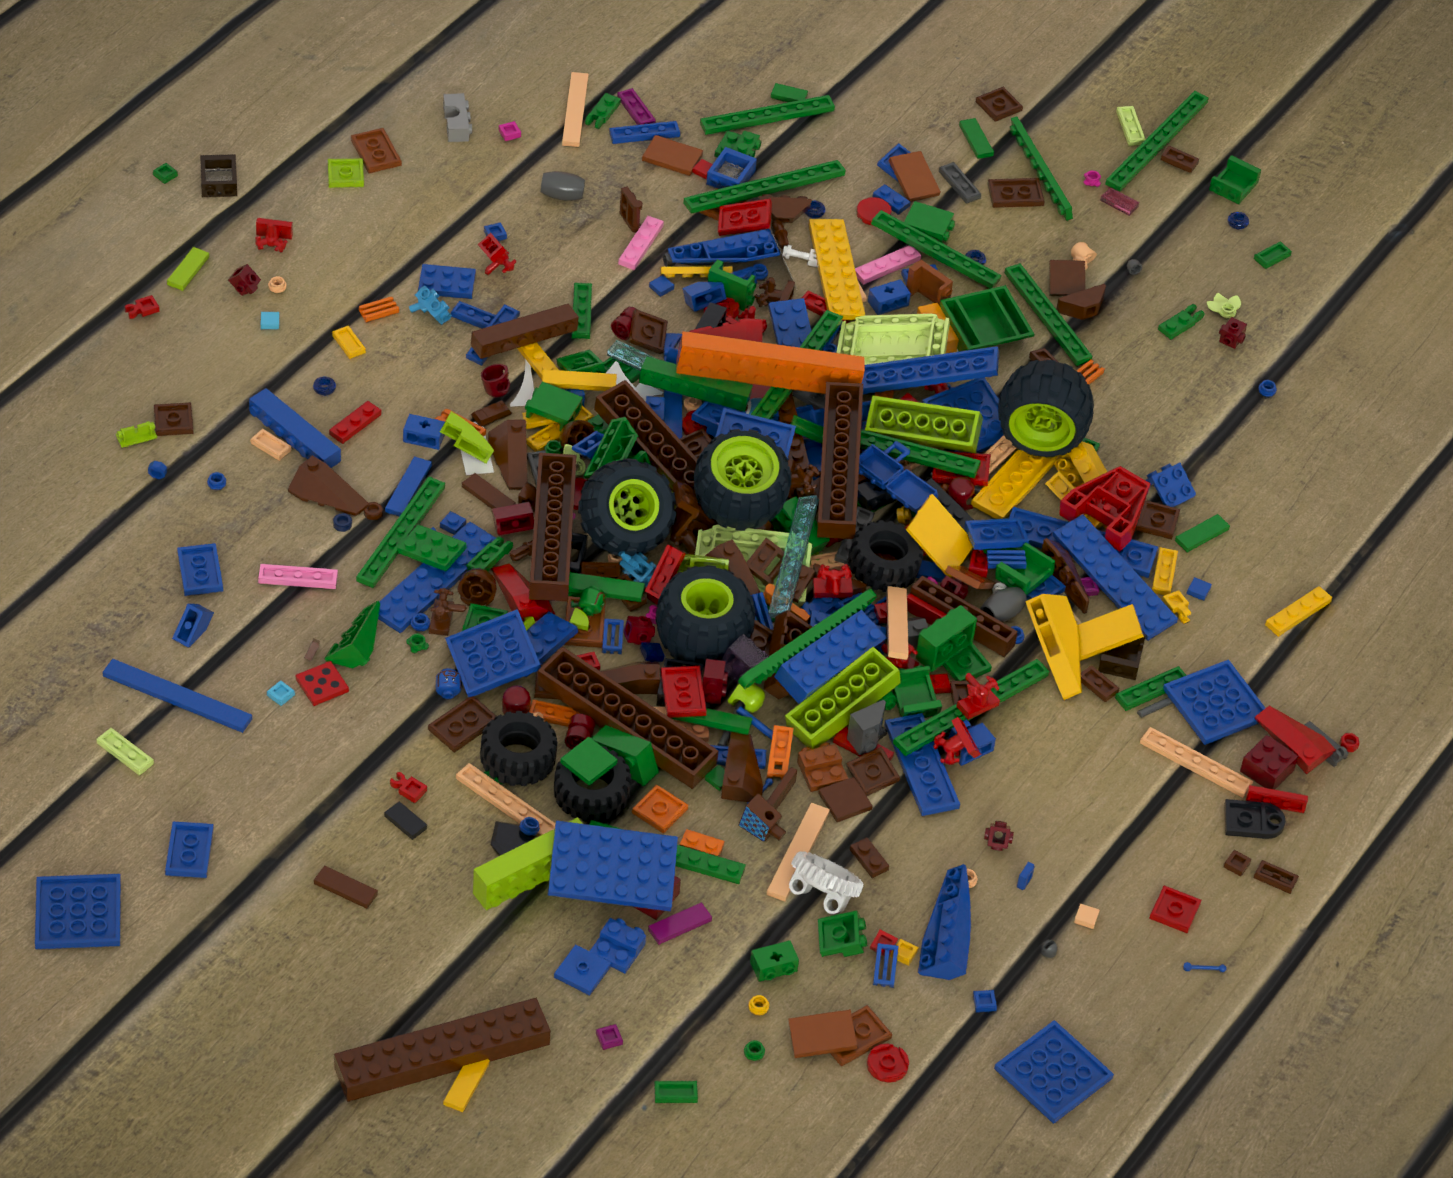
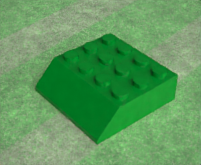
[939,285,1035,352]

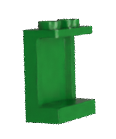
[1209,155,1261,204]
[904,201,956,243]
[708,259,756,311]
[525,381,583,431]
[995,543,1055,596]
[892,665,942,718]

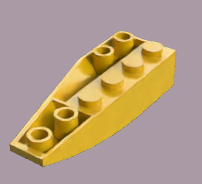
[1054,441,1107,529]
[1025,594,1082,700]

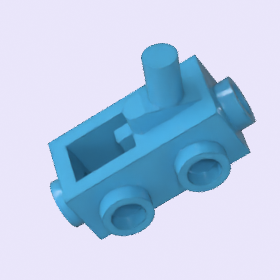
[409,286,452,325]
[618,551,657,587]

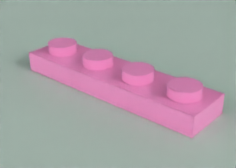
[618,216,664,270]
[855,245,921,285]
[258,564,338,589]

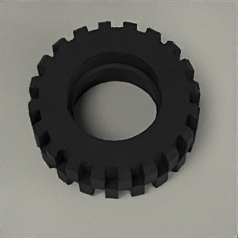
[848,520,924,592]
[480,711,558,787]
[554,746,631,822]

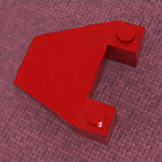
[1059,466,1151,552]

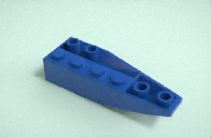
[668,229,780,265]
[918,864,971,980]

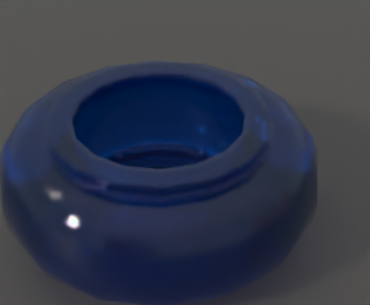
[805,200,826,218]
[1228,212,1249,230]
[965,250,986,265]
[313,376,336,396]

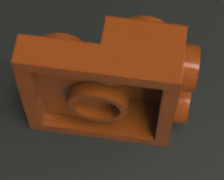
[797,743,848,792]

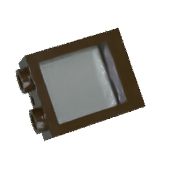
[200,154,237,197]

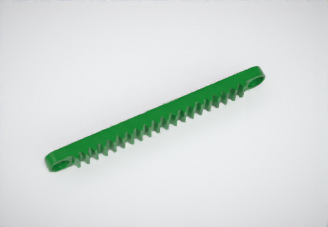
[738,588,877,689]

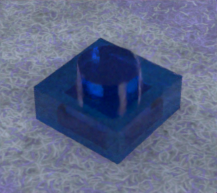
[640,642,665,662]

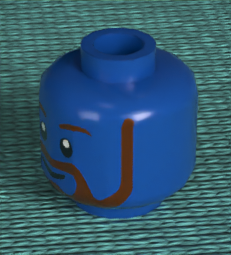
[436,668,461,699]

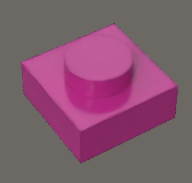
[498,121,521,141]

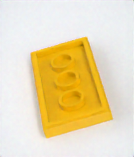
[1078,604,1144,661]

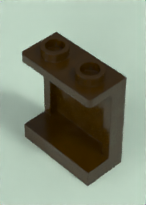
[1098,634,1146,681]

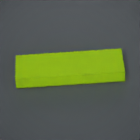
[167,247,209,291]

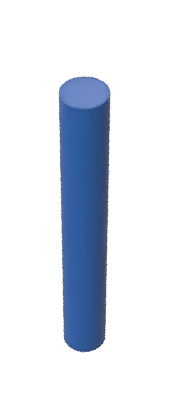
[736,706,773,740]

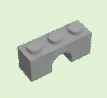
[443,93,472,142]

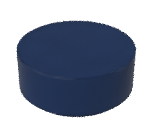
[333,513,352,532]

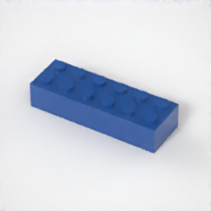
[774,609,887,704]

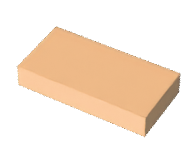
[250,429,291,461]

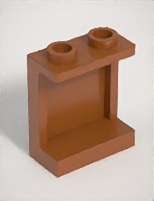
[906,259,953,305]

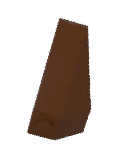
[488,420,528,490]
[288,455,369,516]
[1041,538,1090,614]
[705,539,768,616]
[600,662,660,694]
[721,732,763,802]

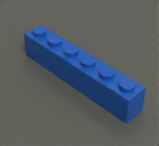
[249,388,341,468]

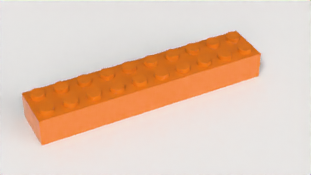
[676,331,865,394]

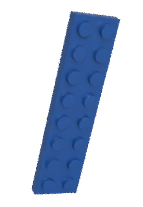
[861,346,999,395]
[1009,507,1158,578]
[1053,514,1178,641]
[378,521,496,633]

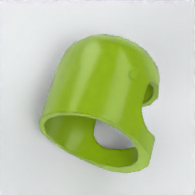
[728,684,765,713]

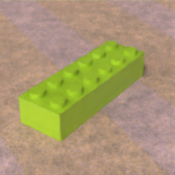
[865,395,983,453]
[785,647,901,749]
[473,817,583,910]

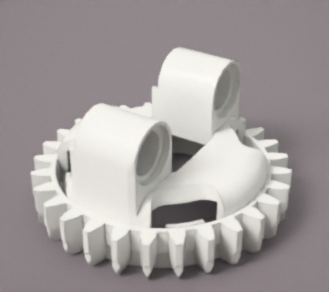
[789,851,863,914]

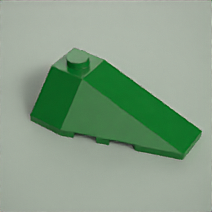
[324,601,380,669]

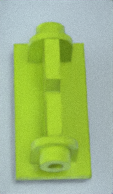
[115,421,157,448]

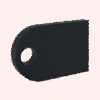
[1224,799,1286,839]

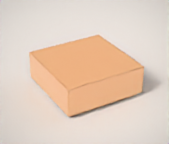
[1074,904,1100,929]

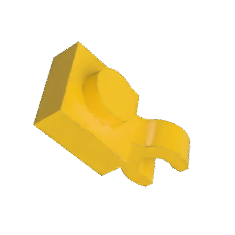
[1162,590,1191,624]

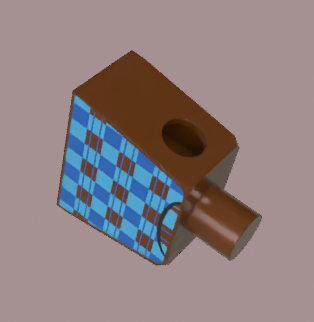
[738,794,786,841]

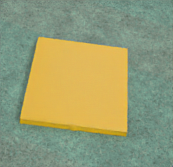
[906,494,972,576]

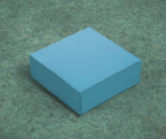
[261,312,280,329]
[267,681,295,706]

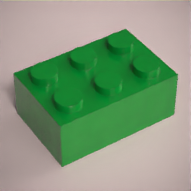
[916,605,977,672]

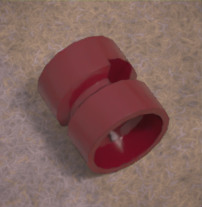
[611,306,636,340]
[564,714,595,750]

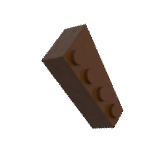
[763,610,812,700]

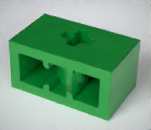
[750,940,799,982]

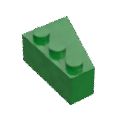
[769,497,830,556]
[591,725,659,786]

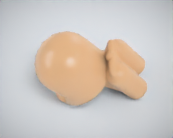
[1071,242,1097,270]

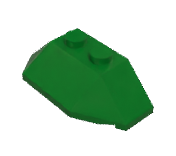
[584,417,638,478]

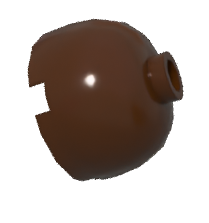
[559,420,595,457]
[457,568,497,606]

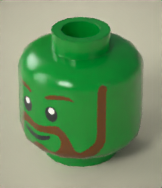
[578,586,606,616]

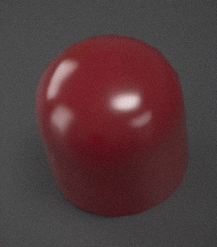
[481,364,510,397]
[948,477,975,510]
[502,685,531,715]

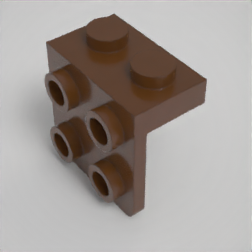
[672,481,700,537]

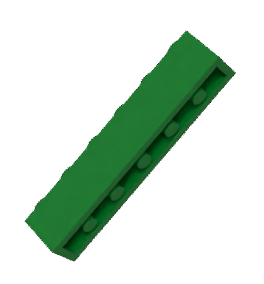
[639,356,753,412]

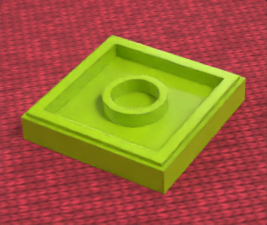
[328,158,364,188]

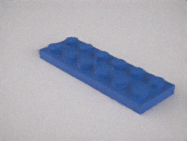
[884,713,960,816]

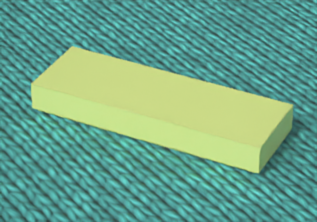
[1116,106,1146,146]
[97,728,154,776]

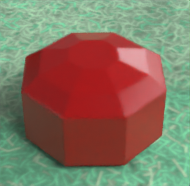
[1340,733,1359,752]

